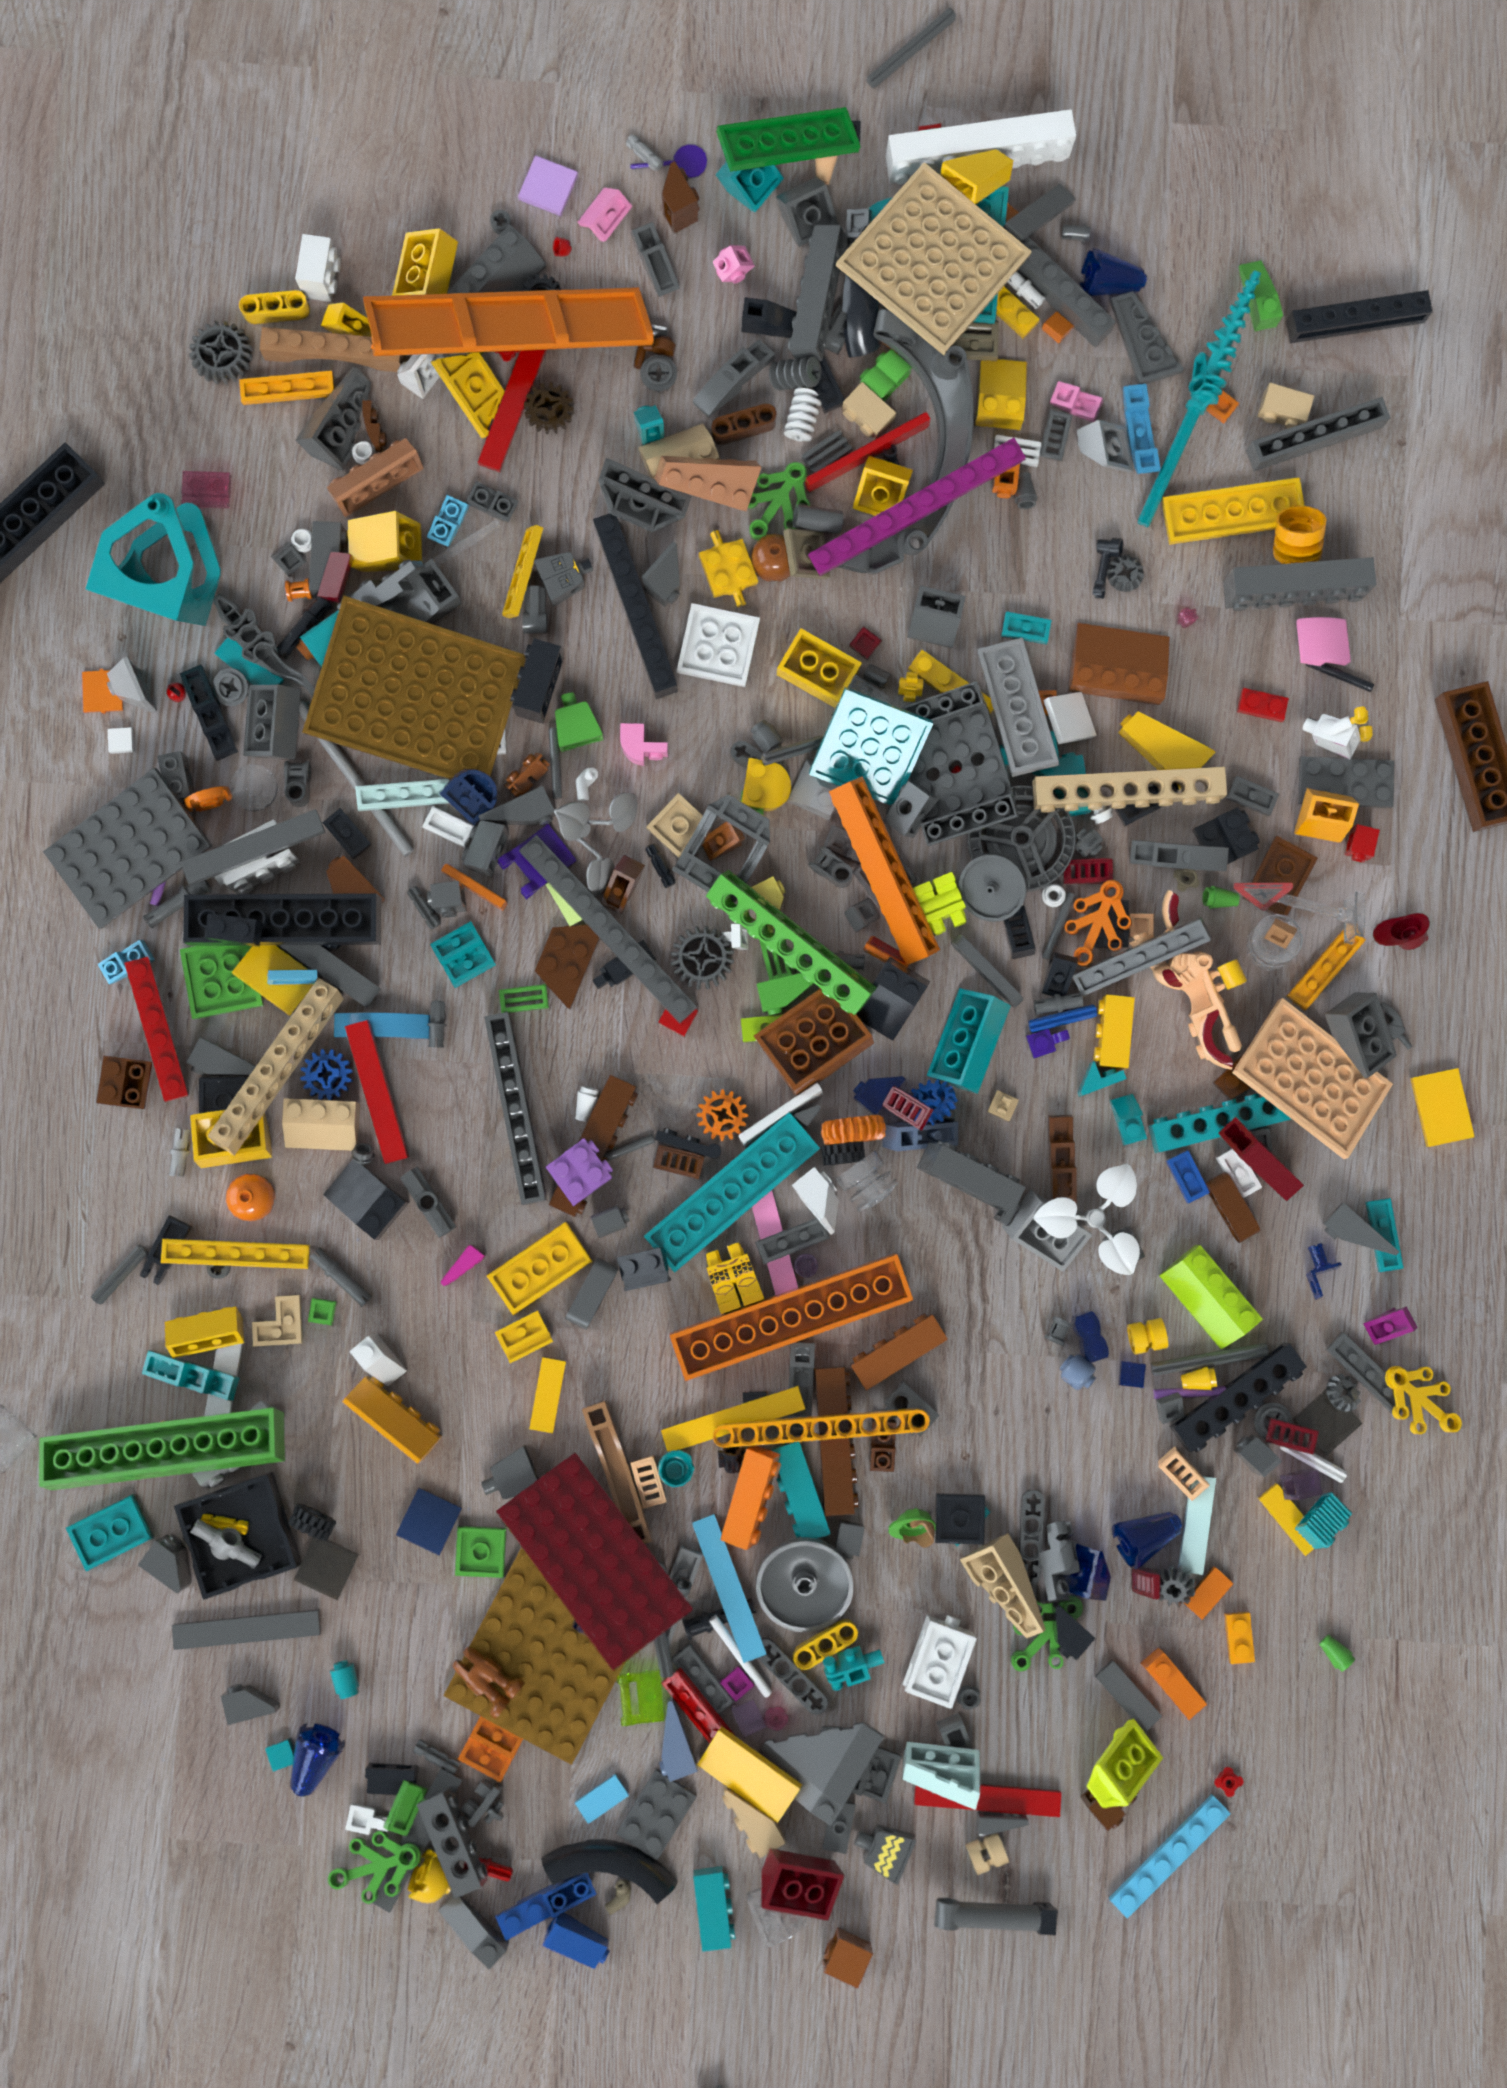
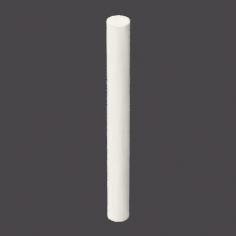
[709,1615,772,1698]

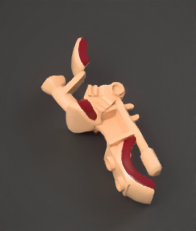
[1129,890,1242,1070]

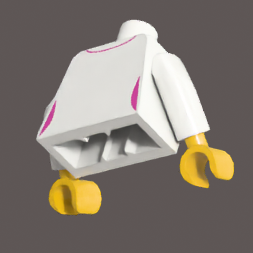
[1303,706,1373,759]

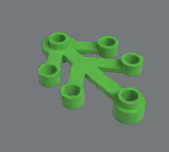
[748,462,810,540]
[1010,1595,1083,1671]
[328,1830,421,1904]

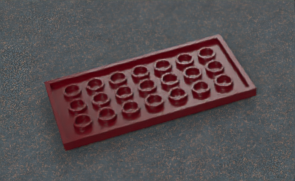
[496,1452,693,1672]

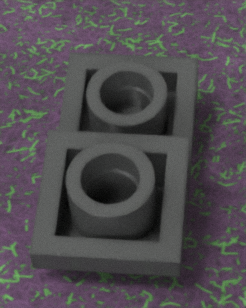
[465,481,519,523]

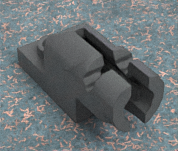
[1039,1521,1079,1602]

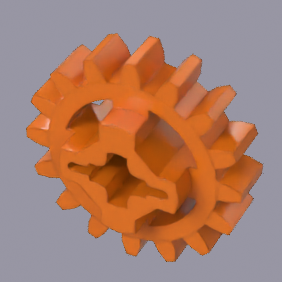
[696,1089,748,1141]

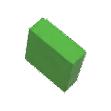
[308,1298,337,1326]

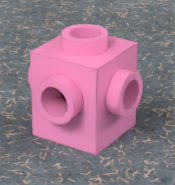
[713,245,755,283]

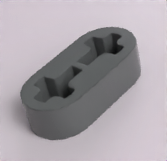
[731,741,762,770]

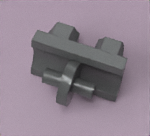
[461,1779,504,1828]

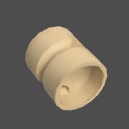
[965,1833,1009,1875]

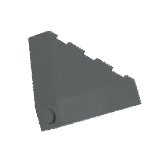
[758,1722,885,1826]

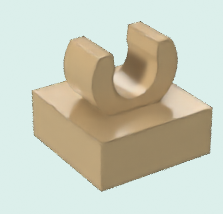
[987,1090,1019,1122]

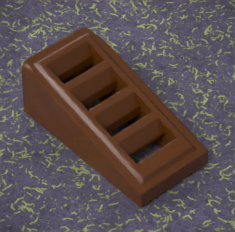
[653,1145,705,1180]

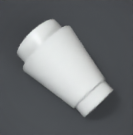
[575,1086,600,1122]

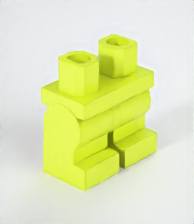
[913,872,967,936]

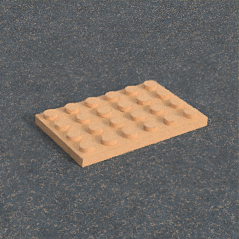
[1232,998,1393,1159]

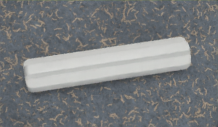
[1280,1438,1347,1483]

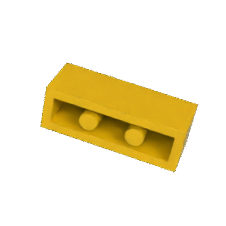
[1093,994,1135,1070]
[165,1306,244,1358]

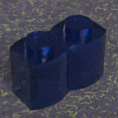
[1071,1310,1109,1363]

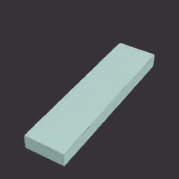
[355,779,450,811]
[1178,1474,1216,1575]

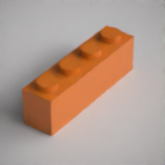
[720,1445,781,1550]

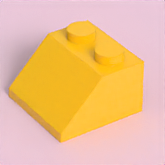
[852,456,913,516]

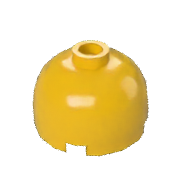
[407,1849,451,1903]

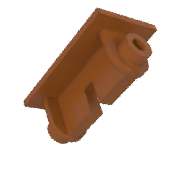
[503,753,550,798]

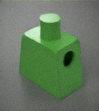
[555,692,604,752]

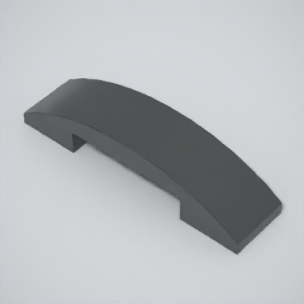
[787,1342,815,1436]

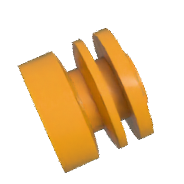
[1273,505,1327,564]

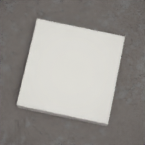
[1043,692,1097,744]

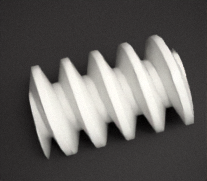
[784,388,821,441]

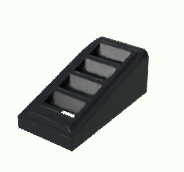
[1003,906,1036,959]

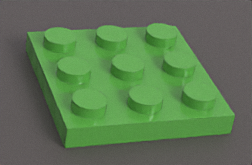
[180,946,264,1020]

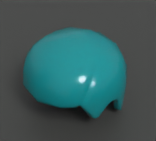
[658,1450,695,1488]

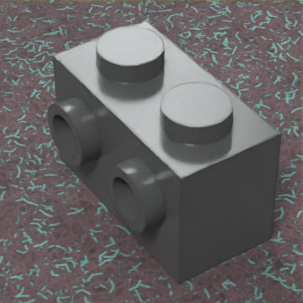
[427,881,467,918]

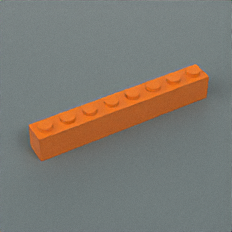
[829,776,940,965]

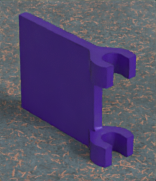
[497,824,577,900]

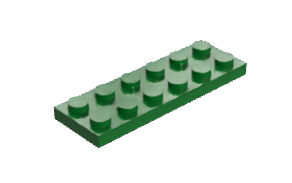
[716,107,861,172]

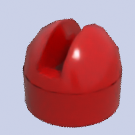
[553,237,572,257]
[166,682,187,702]

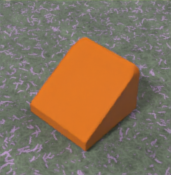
[1042,312,1074,344]

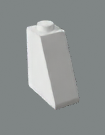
[349,1334,407,1386]

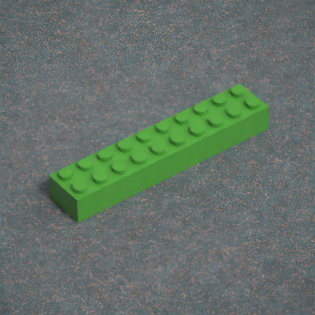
[39,1408,285,1490]

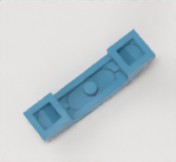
[1123,384,1161,474]
[334,1013,430,1039]

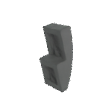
[843,209,872,254]
[823,826,861,865]

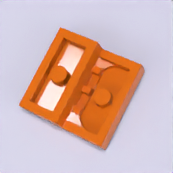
[457,1716,523,1783]

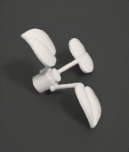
[1033,1164,1140,1275]

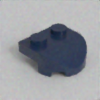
[439,769,497,825]

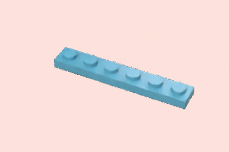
[1109,1794,1231,1919]

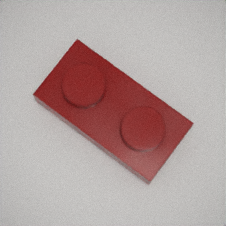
[1237,688,1289,722]

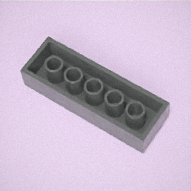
[1223,557,1377,611]

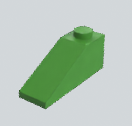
[1238,260,1283,332]
[756,969,827,1016]

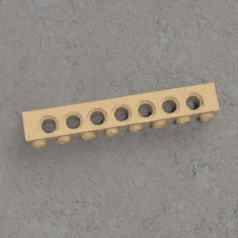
[1032,767,1227,813]
[208,978,343,1156]

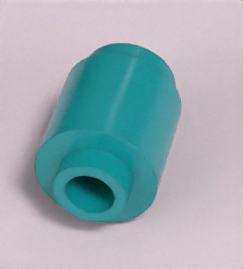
[330,1660,360,1699]

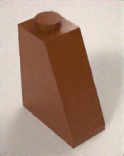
[326,855,385,903]

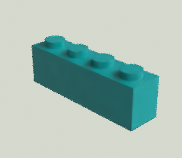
[771,1442,831,1539]

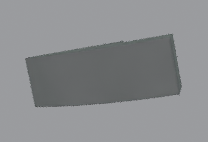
[630,222,680,297]

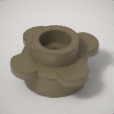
[1173,869,1200,892]

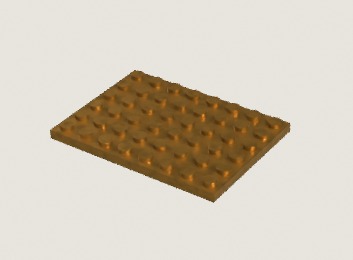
[302,596,526,780]
[443,1547,625,1765]

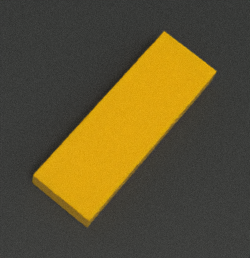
[529,1357,566,1433]
[1258,1483,1314,1556]

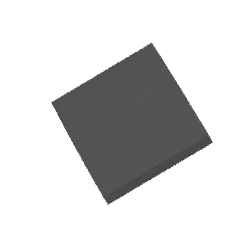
[852,1747,902,1804]

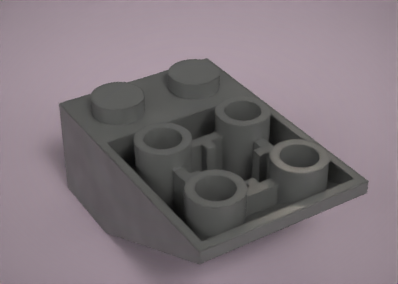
[381,559,462,624]

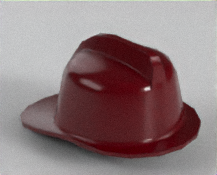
[1373,913,1430,950]

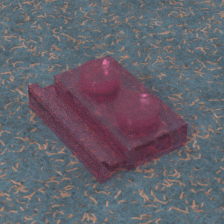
[181,471,231,508]

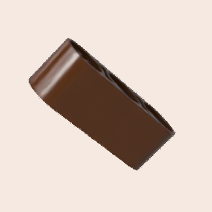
[711,403,777,445]
[1205,1172,1260,1243]

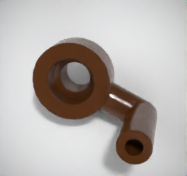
[633,336,676,370]

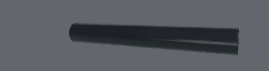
[1306,663,1374,692]

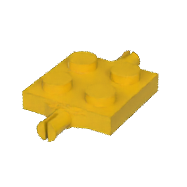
[698,530,758,607]

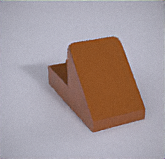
[702,821,746,861]

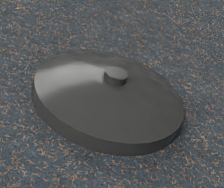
[756,1537,853,1632]

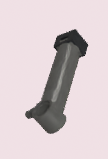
[934,1897,1058,1936]

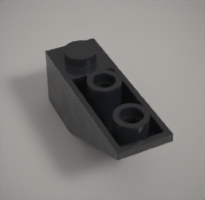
[741,297,797,338]

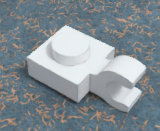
[345,1803,388,1835]

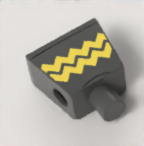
[854,1825,916,1885]

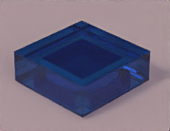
[1118,1361,1146,1388]

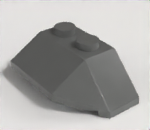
[598,458,692,533]

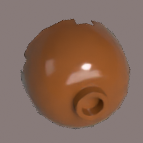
[751,533,790,582]

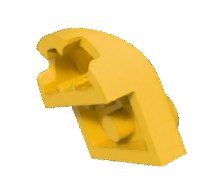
[741,758,791,811]

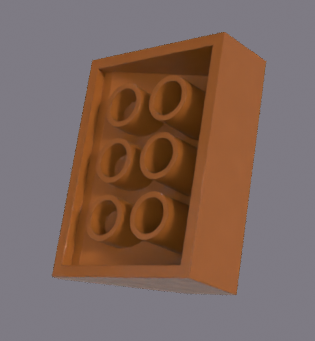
[1068,623,1170,705]
[754,988,874,1096]

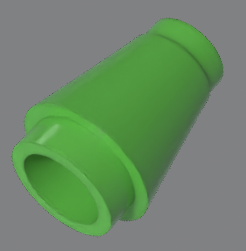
[1202,885,1240,909]
[1319,1634,1355,1672]

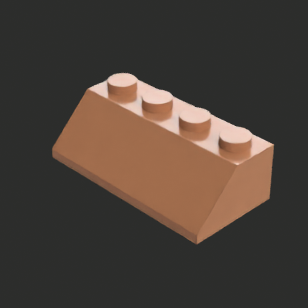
[326,438,424,518]

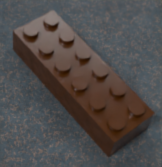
[1434,681,1507,832]

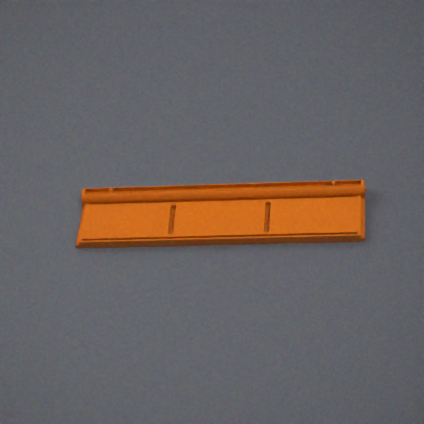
[363,287,653,356]

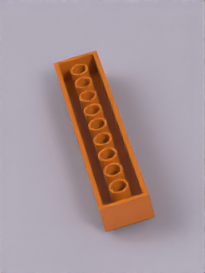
[669,1253,913,1381]

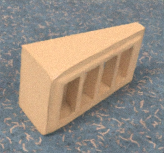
[1158,1446,1210,1501]
[630,1455,667,1509]

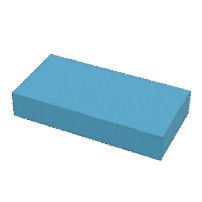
[267,970,317,985]
[575,1773,629,1824]

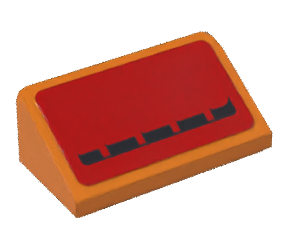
[863,936,908,967]

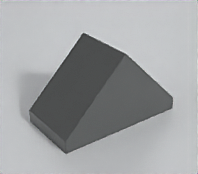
[936,1713,973,1749]

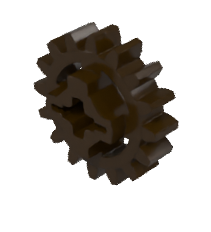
[524,382,575,435]

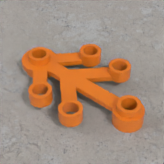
[1064,880,1132,967]

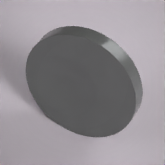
[958,853,1028,922]

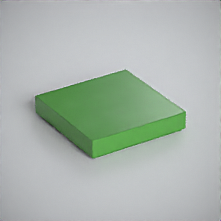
[455,1526,507,1578]

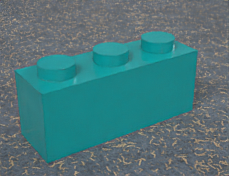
[693,1866,736,1952]

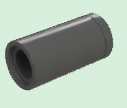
[792,504,844,534]

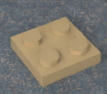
[646,793,703,858]

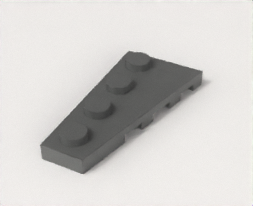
[1110,291,1184,385]

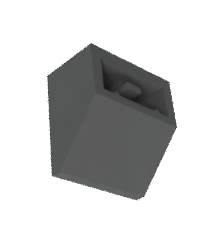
[907,585,966,648]

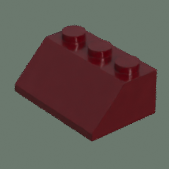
[761,1848,845,1921]

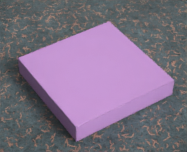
[518,156,578,216]

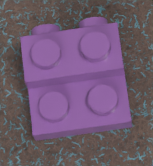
[546,1139,613,1206]

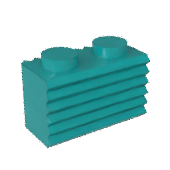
[1295,1492,1353,1549]

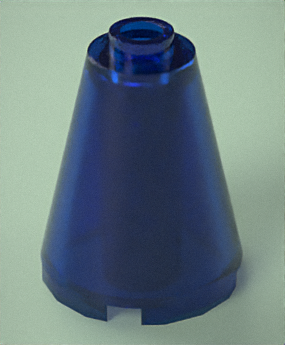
[1080,248,1147,296]
[1112,1512,1182,1569]
[290,1723,345,1797]

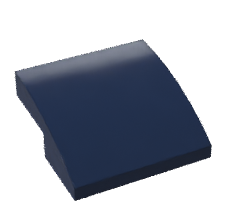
[396,1488,462,1556]

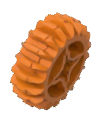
[821,1115,886,1145]

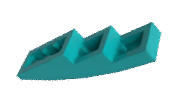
[142,1350,240,1401]

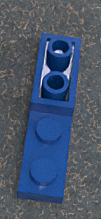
[495,1873,596,1941]

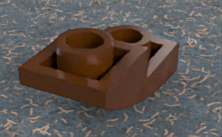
[362,400,387,453]
[870,1418,897,1472]

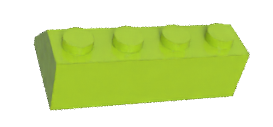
[1159,1245,1263,1349]

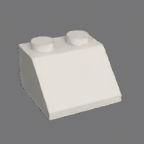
[792,1167,839,1235]

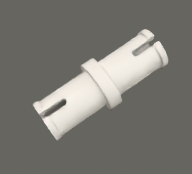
[1008,271,1046,309]

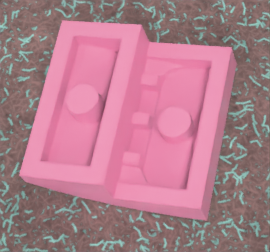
[1296,617,1351,666]

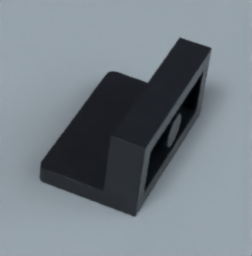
[365,1763,418,1795]

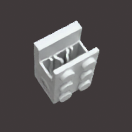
[214,819,300,894]
[902,1615,977,1709]

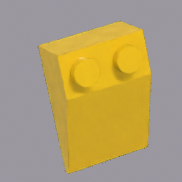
[974,359,1027,430]

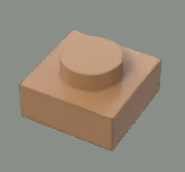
[1264,918,1297,949]

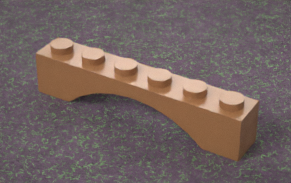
[259,327,405,372]
[582,1400,653,1544]

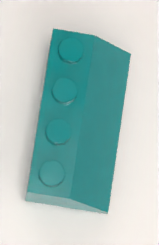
[926,988,1011,1094]

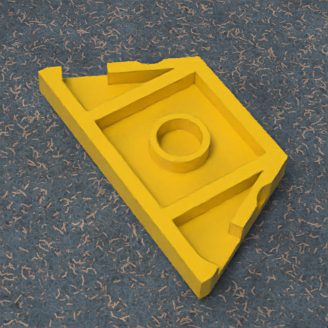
[431,352,505,438]

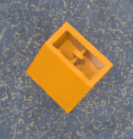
[1294,788,1359,843]

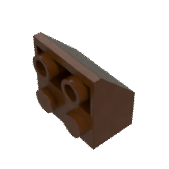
[662,161,700,234]
[96,1056,152,1109]

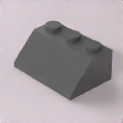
[243,685,301,760]

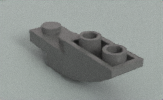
[693,339,775,418]
[337,559,426,609]
[1130,840,1229,871]

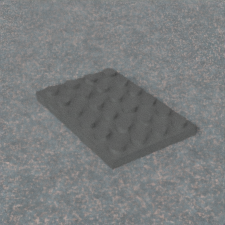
[43,768,213,929]

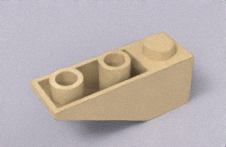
[722,1786,786,1858]

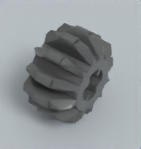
[1159,1564,1196,1607]

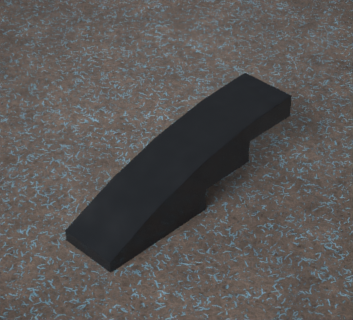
[180,664,238,761]

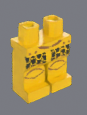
[706,1242,764,1314]

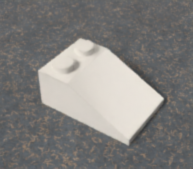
[397,354,448,399]

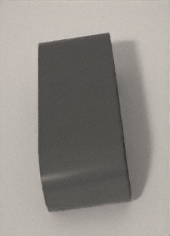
[565,1257,619,1330]

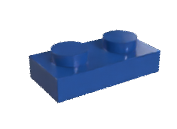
[1166,1150,1210,1204]

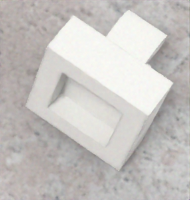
[722,924,748,950]

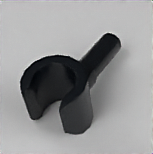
[884,445,901,466]

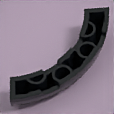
[843,226,882,358]
[541,1839,677,1905]

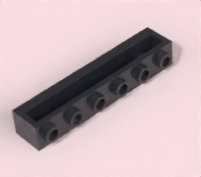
[1286,290,1433,344]

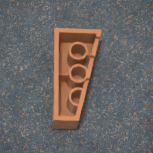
[654,456,761,512]

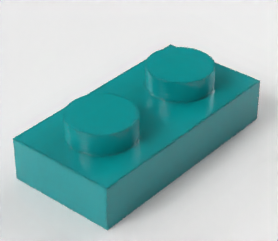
[1001,611,1052,645]

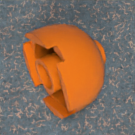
[225,1174,275,1221]

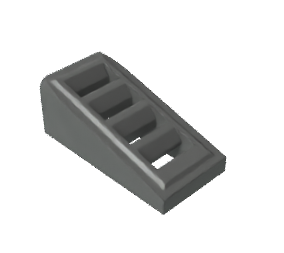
[1040,409,1073,461]
[976,1811,1029,1836]

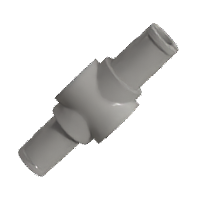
[190,1519,262,1569]

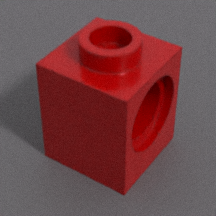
[1345,824,1380,863]

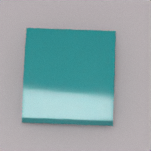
[430,921,496,988]

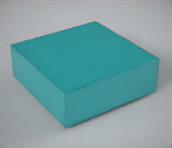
[265,1738,297,1772]

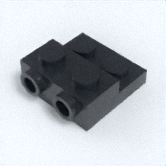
[1193,807,1260,864]

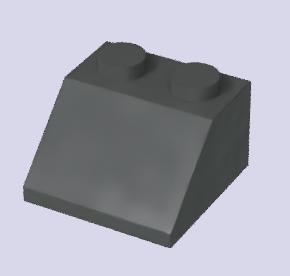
[776,177,839,247]
[461,820,509,878]
[138,1535,192,1594]

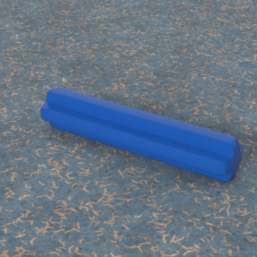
[1028,1005,1098,1033]

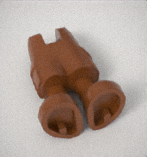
[452,1646,525,1719]

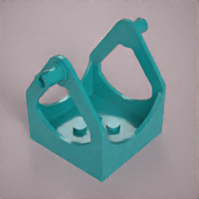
[85,493,222,626]

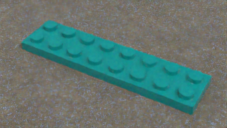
[644,1112,820,1273]

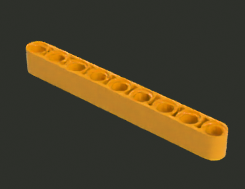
[713,1408,930,1448]

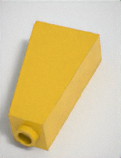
[1118,711,1216,789]

